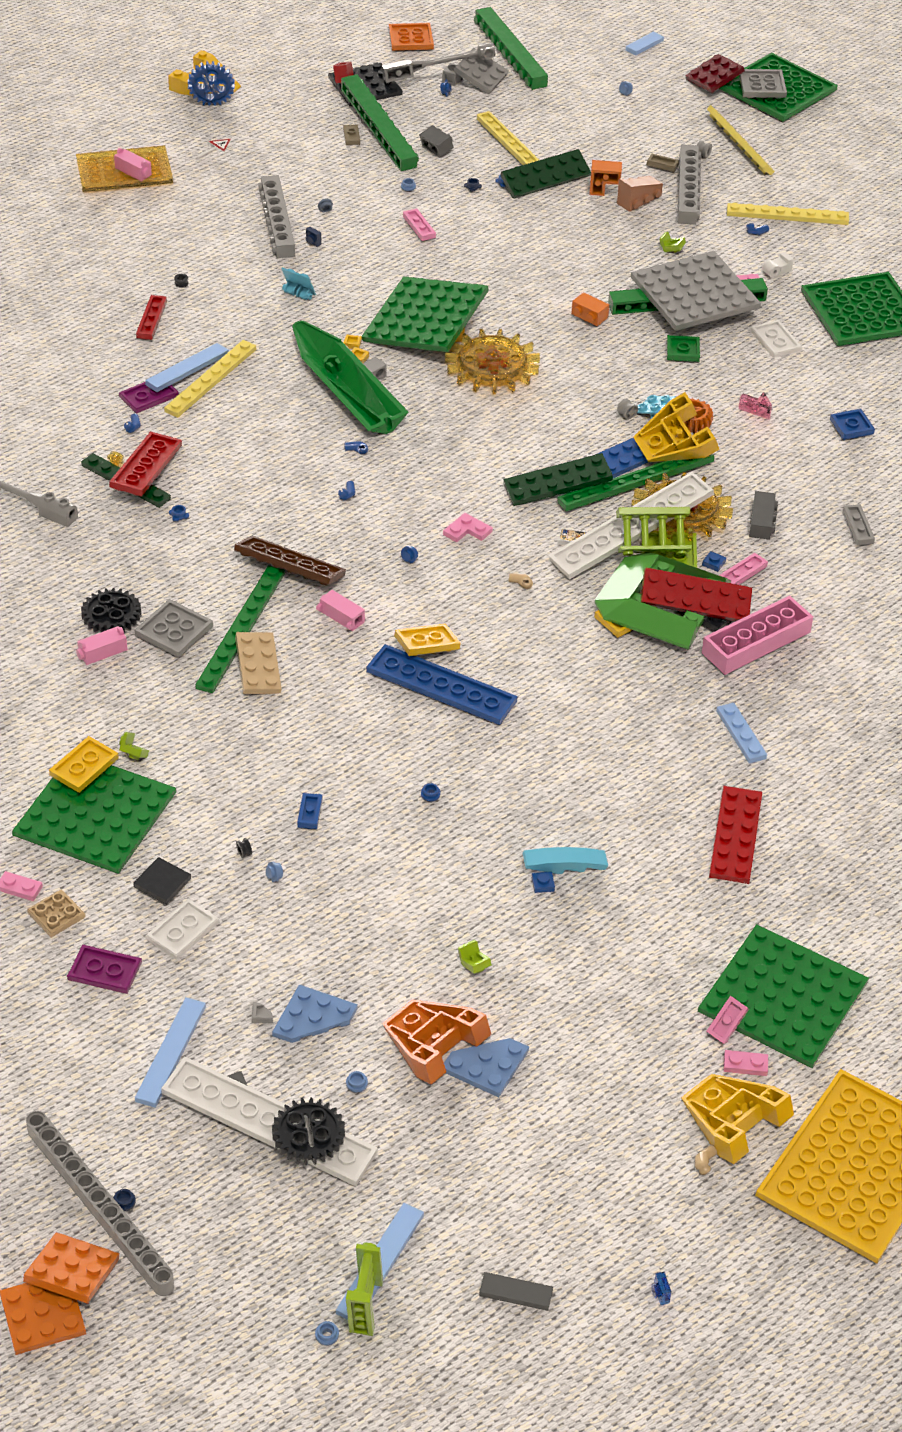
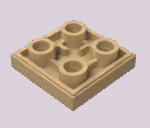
[27,889,86,938]

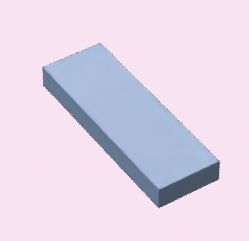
[626,31,664,56]

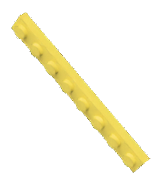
[707,105,775,175]
[477,111,539,165]
[727,203,849,225]
[164,340,257,418]

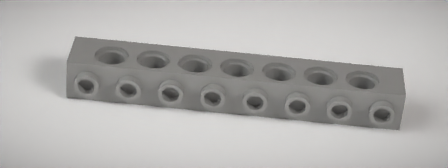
[678,144,701,225]
[258,175,295,258]

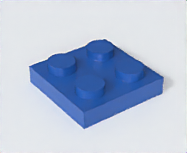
[830,409,875,440]

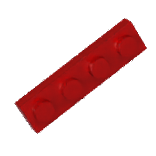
[136,295,167,340]

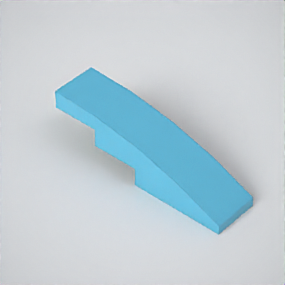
[522,847,608,874]

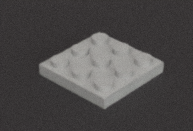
[454,48,509,94]
[739,69,787,98]
[134,599,213,658]

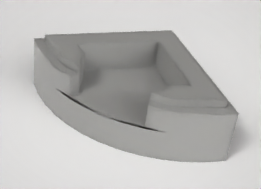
[252,1002,273,1023]

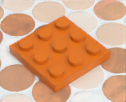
[389,23,434,51]
[23,1232,120,1304]
[0,1283,86,1355]

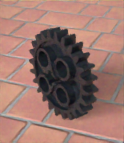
[81,588,142,633]
[272,1097,345,1165]

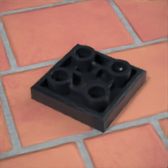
[133,857,191,905]

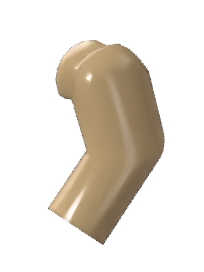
[509,573,533,589]
[695,1145,717,1175]

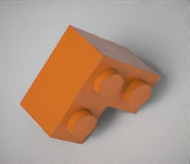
[589,160,622,196]

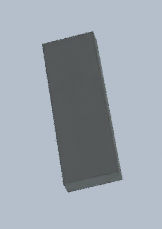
[479,1272,553,1311]

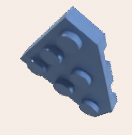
[272,984,358,1043]
[444,1038,529,1098]

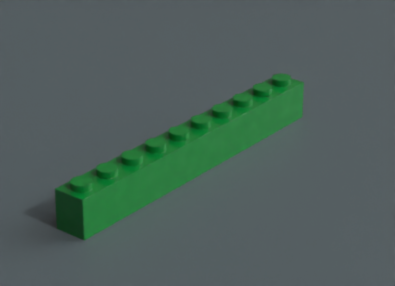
[474,7,548,90]
[341,74,419,172]
[608,278,768,315]

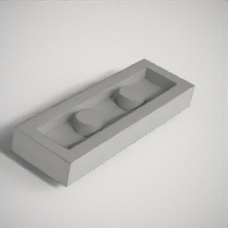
[843,504,875,545]

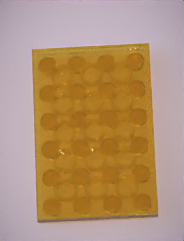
[76,145,173,192]

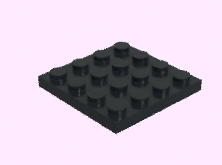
[328,62,403,106]

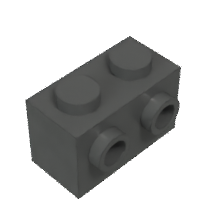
[419,125,454,158]

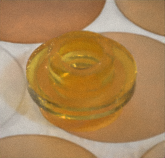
[107,451,124,466]

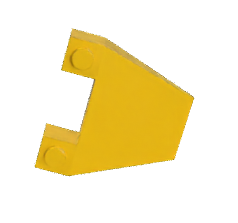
[168,50,241,96]
[633,392,720,462]
[681,1074,794,1164]

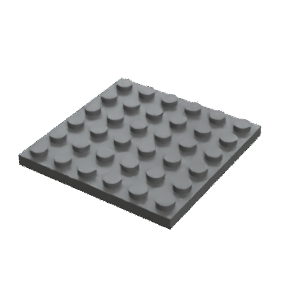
[631,251,761,331]

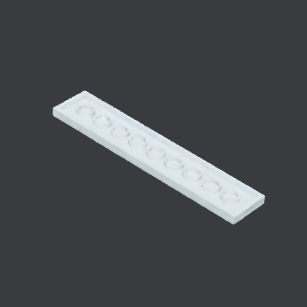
[548,472,714,579]
[161,1056,378,1187]

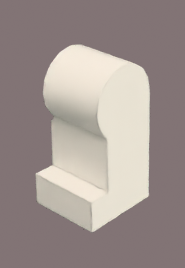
[762,252,794,278]

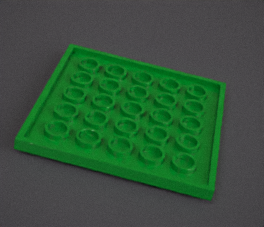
[719,52,838,122]
[801,271,902,346]
[361,276,489,352]
[12,765,177,874]
[698,924,869,1069]

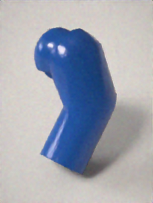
[746,223,769,235]
[124,414,141,433]
[344,441,368,454]
[338,481,355,500]

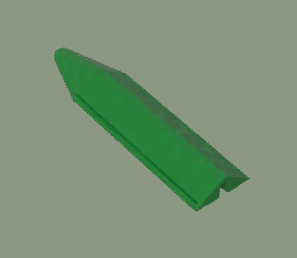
[292,321,409,434]

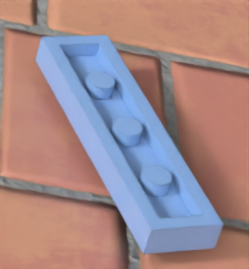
[716,703,767,764]

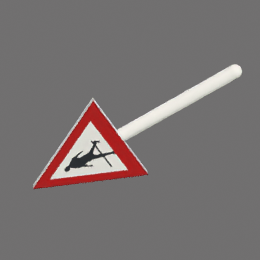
[196,139,231,159]

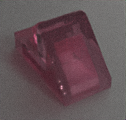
[739,392,772,419]

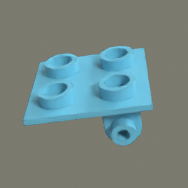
[281,267,316,300]
[637,395,677,419]

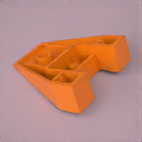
[382,999,492,1084]

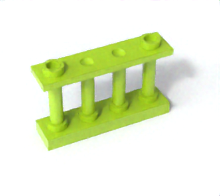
[616,507,692,556]
[346,1242,383,1336]

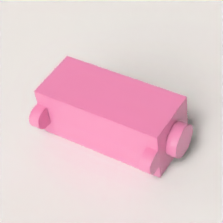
[114,148,152,181]
[316,590,365,632]
[76,626,128,665]

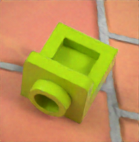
[659,231,686,252]
[119,732,149,760]
[458,940,492,974]

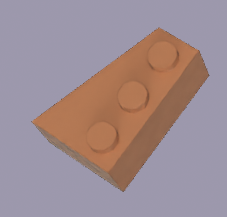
[617,176,663,212]

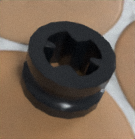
[174,274,189,288]
[236,838,252,858]

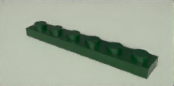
[81,453,171,508]

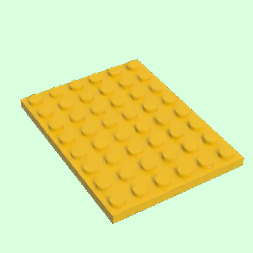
[755,1069,902,1264]

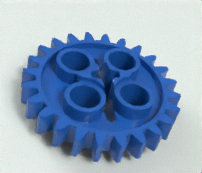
[187,61,235,106]

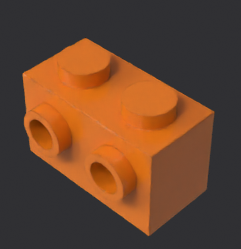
[571,292,610,326]

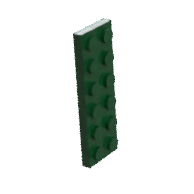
[500,149,591,199]
[503,453,613,506]

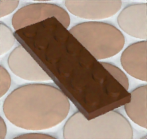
[234,535,346,585]

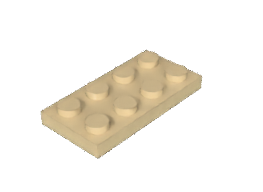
[235,632,282,694]

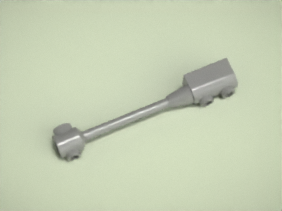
[381,42,496,83]
[0,481,78,527]

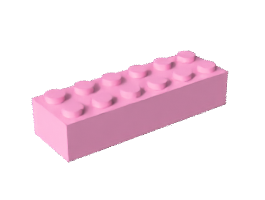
[702,595,813,675]

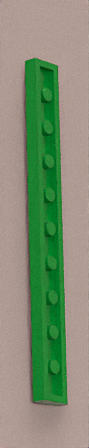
[557,454,714,511]
[195,565,285,694]

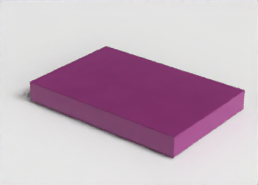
[119,382,179,414]
[67,944,142,994]

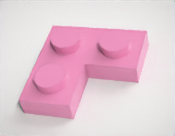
[443,513,493,542]

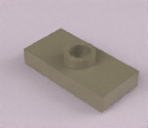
[343,124,360,145]
[646,154,680,172]

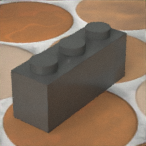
[749,491,778,540]

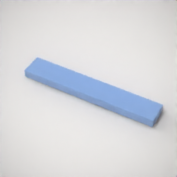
[145,343,229,392]
[135,997,206,1108]
[336,1203,424,1320]

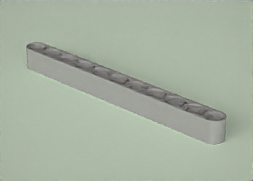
[26,1111,174,1296]

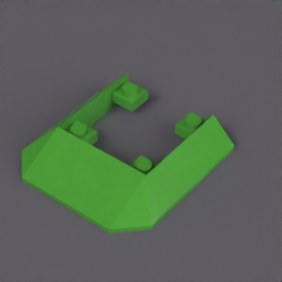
[595,552,731,649]

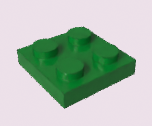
[667,335,700,362]

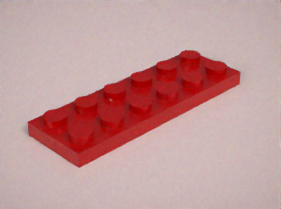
[109,431,182,496]
[640,567,753,622]
[709,786,763,884]

